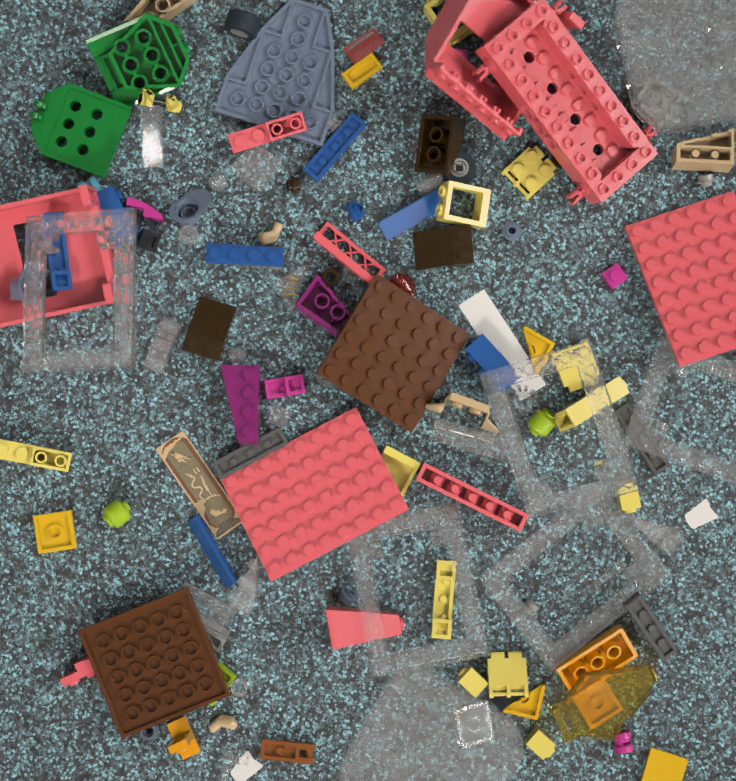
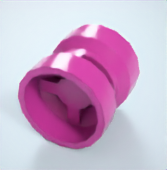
[611,729,633,754]

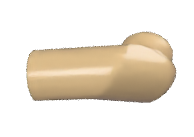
[257,222,284,244]
[208,715,238,733]

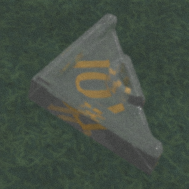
[274,265,306,313]

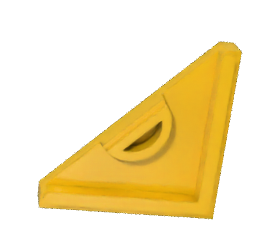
[523,326,555,374]
[503,684,546,720]

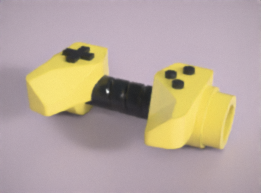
[138,89,182,113]

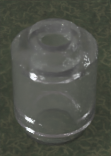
[415,173,444,196]

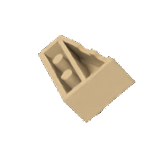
[671,128,734,173]

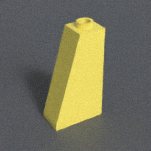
[554,376,630,432]

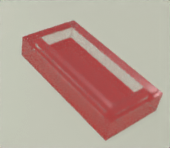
[343,28,385,64]

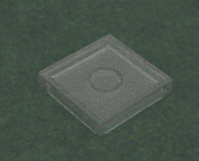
[230,146,284,194]

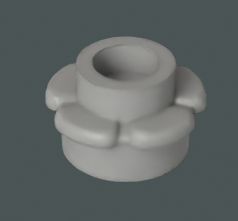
[696,173,716,187]
[522,598,540,615]

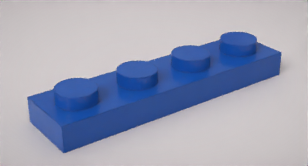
[303,112,367,183]
[205,243,284,268]

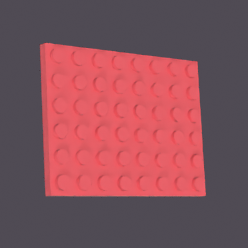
[624,191,736,368]
[220,407,409,582]

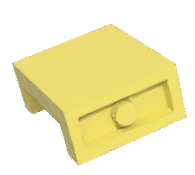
[381,445,421,497]

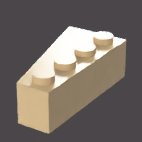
[123,0,198,40]

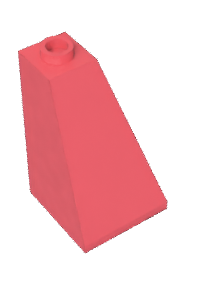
[326,605,405,650]

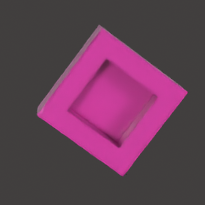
[601,263,628,290]

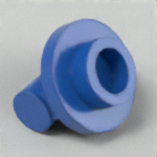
[344,201,364,223]

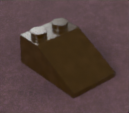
[414,114,466,175]
[412,225,474,271]
[182,296,237,362]

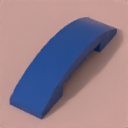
[43,212,73,291]

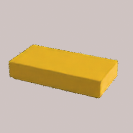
[341,53,383,91]

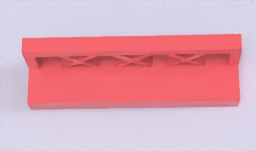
[313,221,386,284]

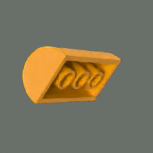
[553,624,638,698]

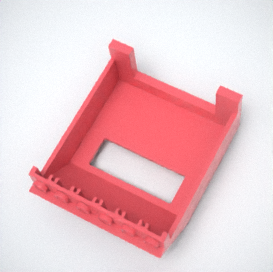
[425,0,585,141]
[0,185,122,327]

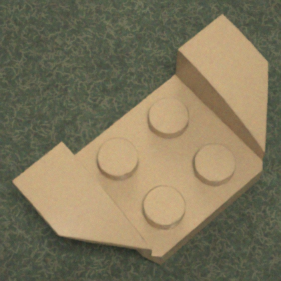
[425,392,499,434]

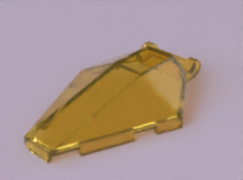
[549,664,659,743]

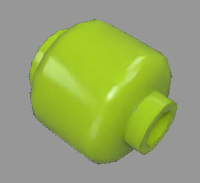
[527,408,556,437]
[102,500,131,528]

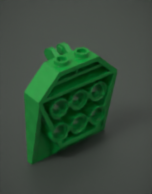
[85,12,191,106]
[29,83,133,179]

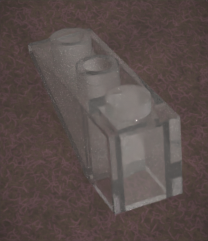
[141,105,163,167]
[226,556,261,618]

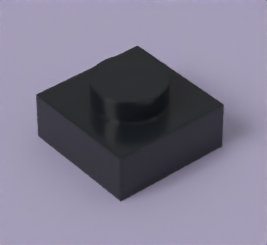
[136,228,162,253]
[487,691,515,712]

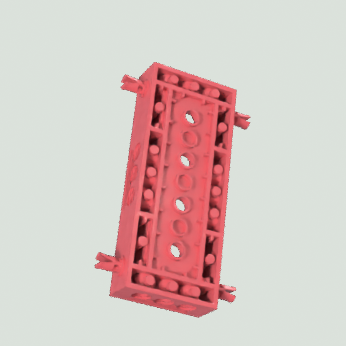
[472,0,658,206]

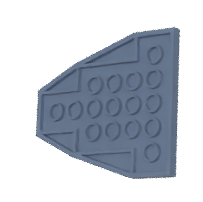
[214,0,335,147]

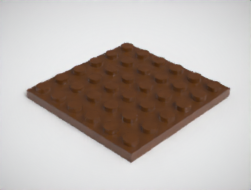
[315,273,470,433]
[78,586,231,739]

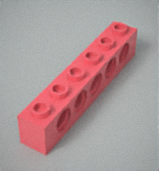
[415,462,529,532]

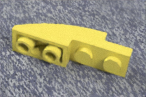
[0,439,72,472]

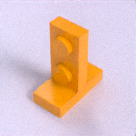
[167,715,201,760]

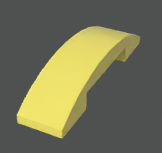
[431,560,456,640]

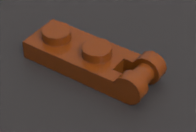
[260,738,316,764]

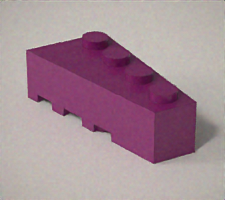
[295,274,351,338]
[221,365,261,445]

